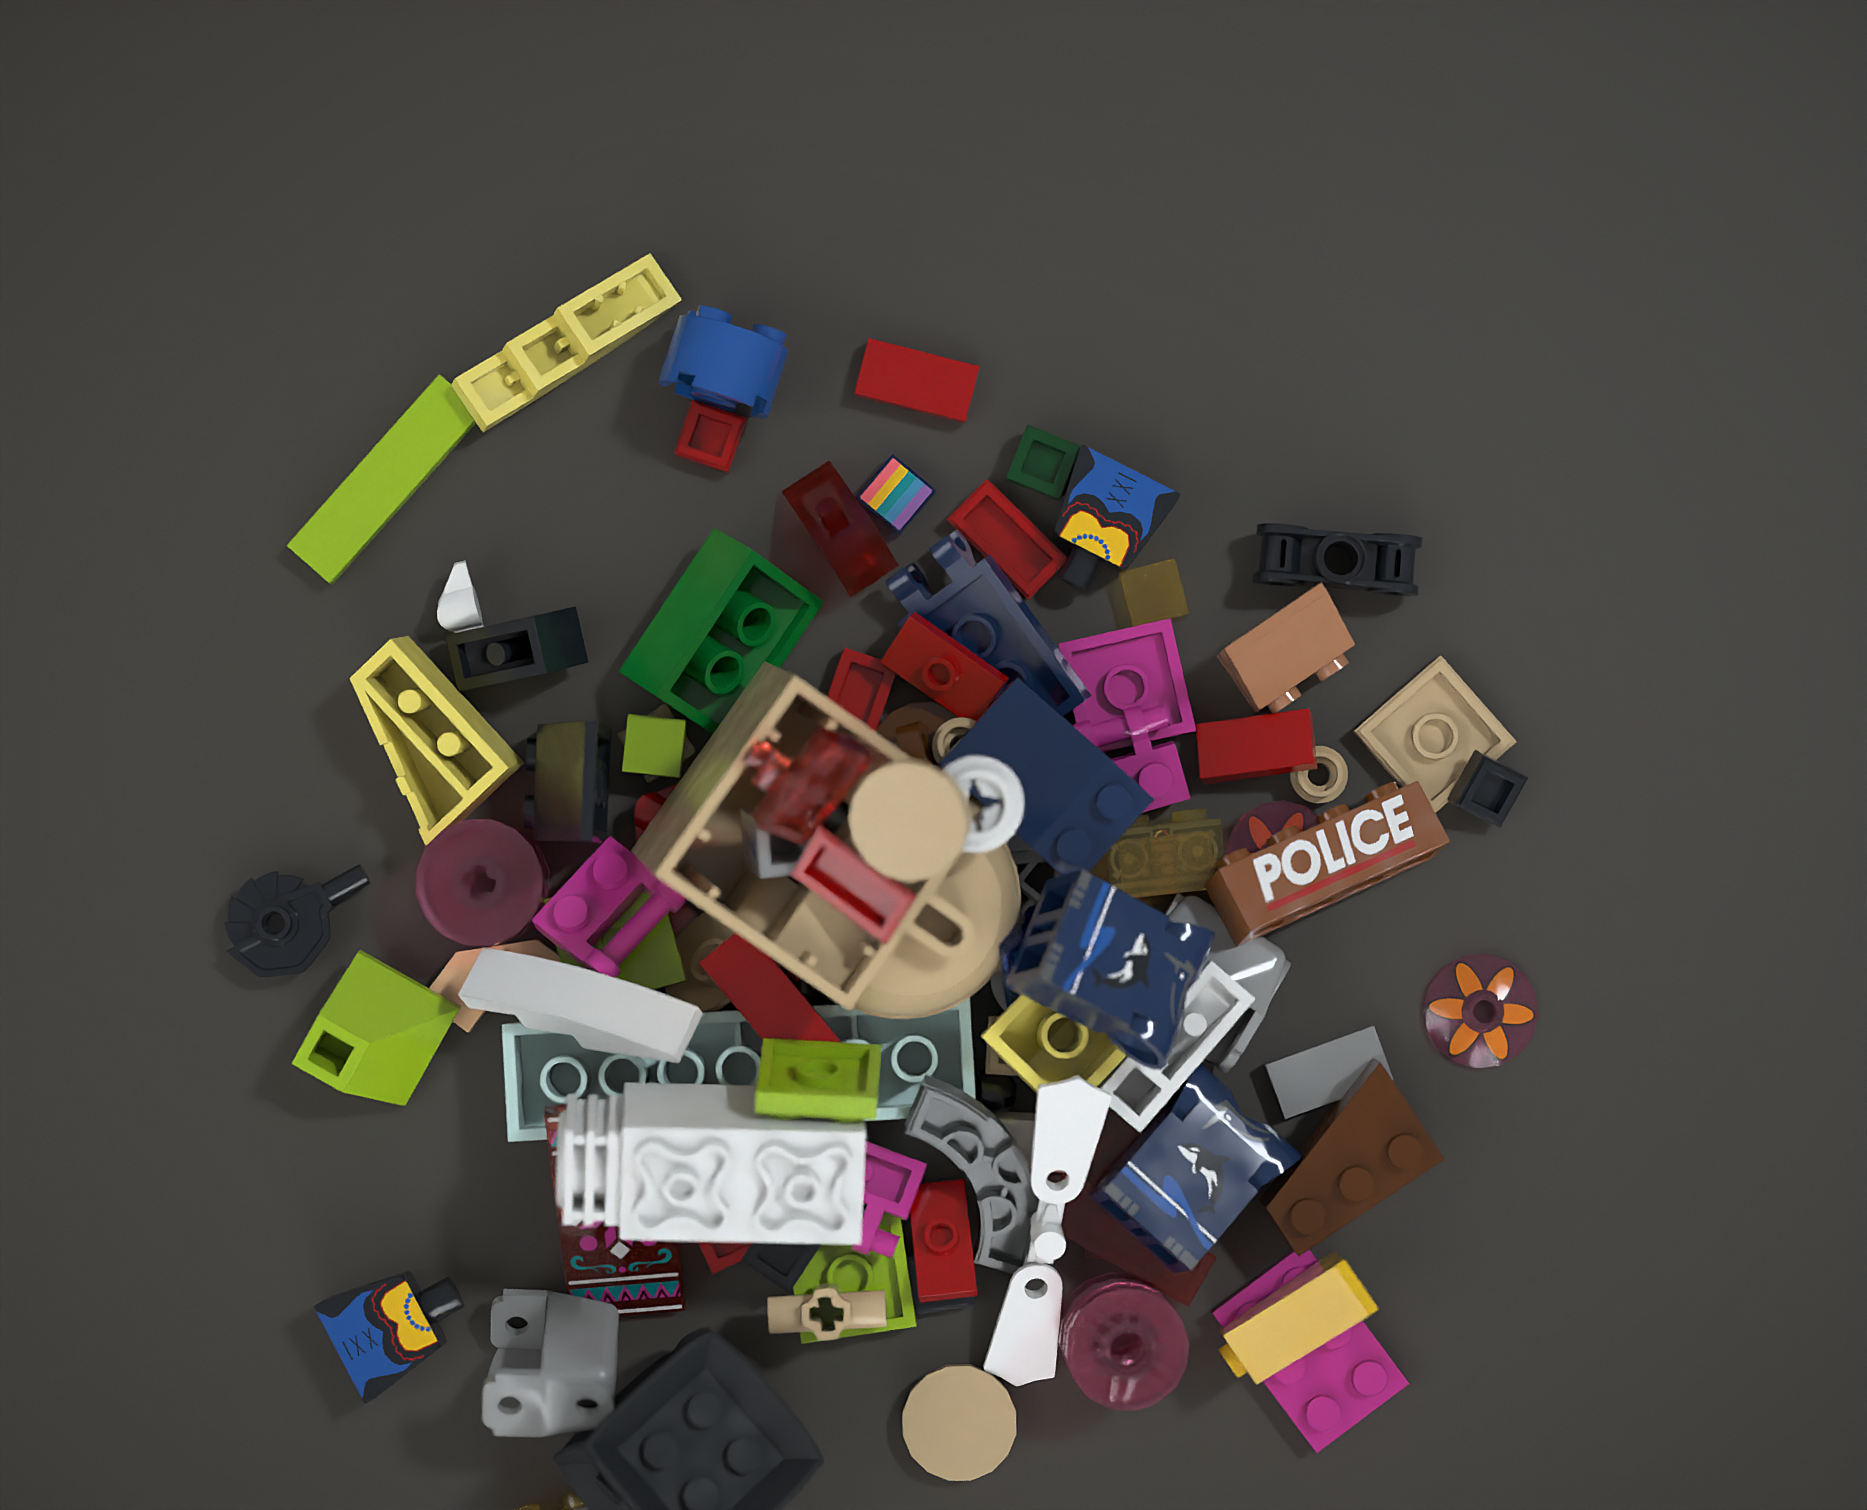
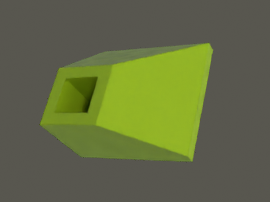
[292,950,461,1106]

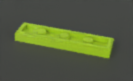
[286,374,476,585]

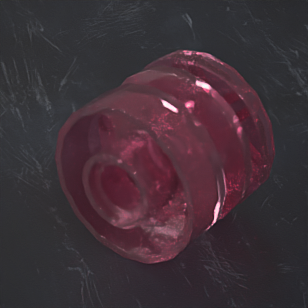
[1058,1272,1189,1411]

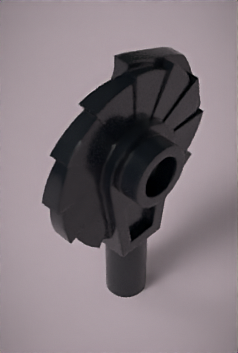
[224,864,371,978]

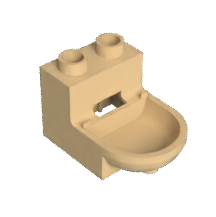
[631,661,1021,1019]

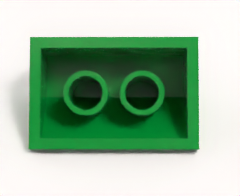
[618,528,824,734]

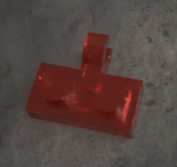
[742,726,874,845]

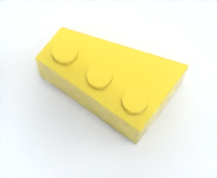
[350,636,524,846]

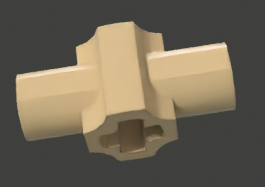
[768,1283,887,1340]

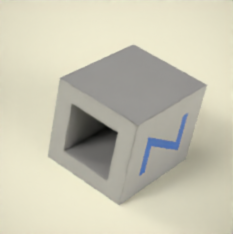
[740,802,816,879]

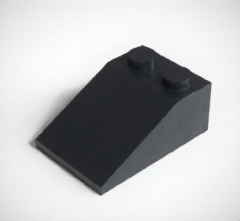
[523,721,612,844]

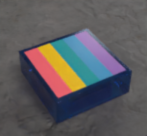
[856,454,937,536]

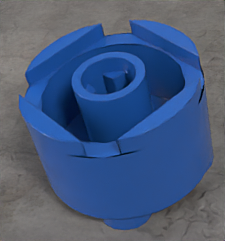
[658,305,789,419]

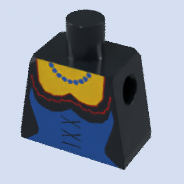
[1052,445,1181,593]
[313,1270,465,1404]

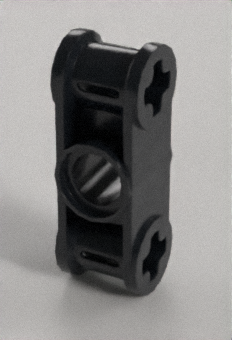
[1252,523,1422,597]

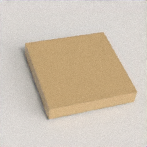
[1352,655,1517,813]

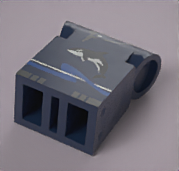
[1005,869,1215,1070]
[1088,1063,1302,1273]

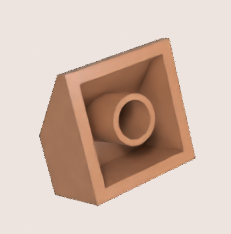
[1216,583,1355,713]

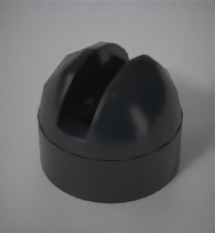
[974,1069,1017,1115]

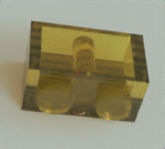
[1105,808,1225,898]

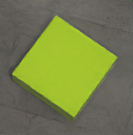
[622,714,687,778]

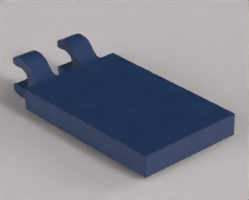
[885,530,1092,717]

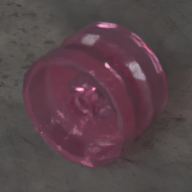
[416,819,550,946]

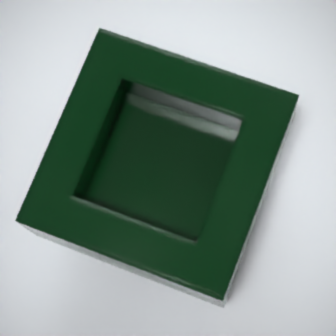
[1006,424,1081,501]

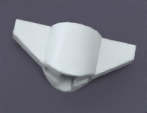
[437,560,484,633]

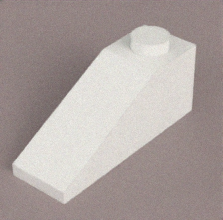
[1097,960,1255,1132]

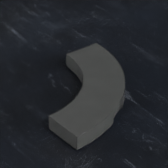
[905,1075,1038,1274]

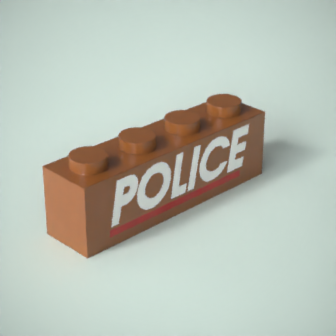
[1204,781,1450,947]

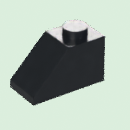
[445,606,589,691]

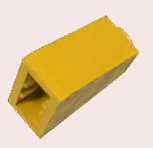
[1218,1251,1378,1385]

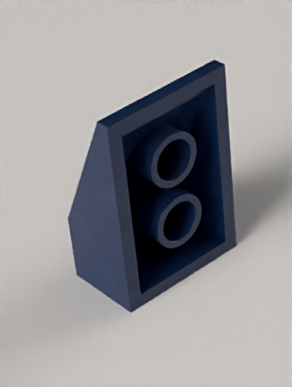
[938,677,1154,876]

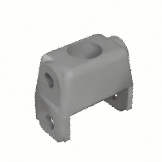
[1163,893,1291,1073]
[482,1289,619,1437]

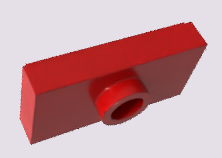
[880,612,1009,721]
[910,1179,978,1303]

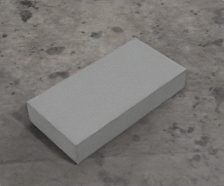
[1264,1025,1394,1119]

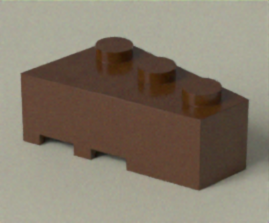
[1259,1058,1445,1256]

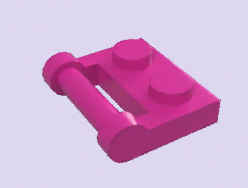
[532,836,687,978]

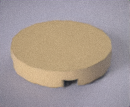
[849,758,972,882]
[902,1364,1016,1481]

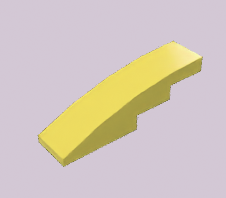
[451,253,682,432]

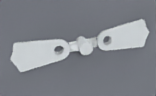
[983,1075,1112,1387]

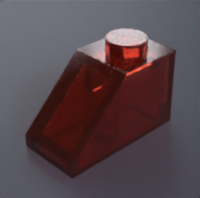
[781,461,899,597]

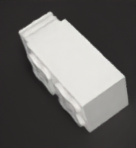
[556,1083,866,1244]

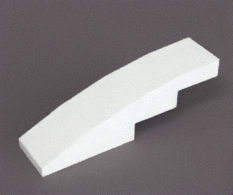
[458,947,703,1063]

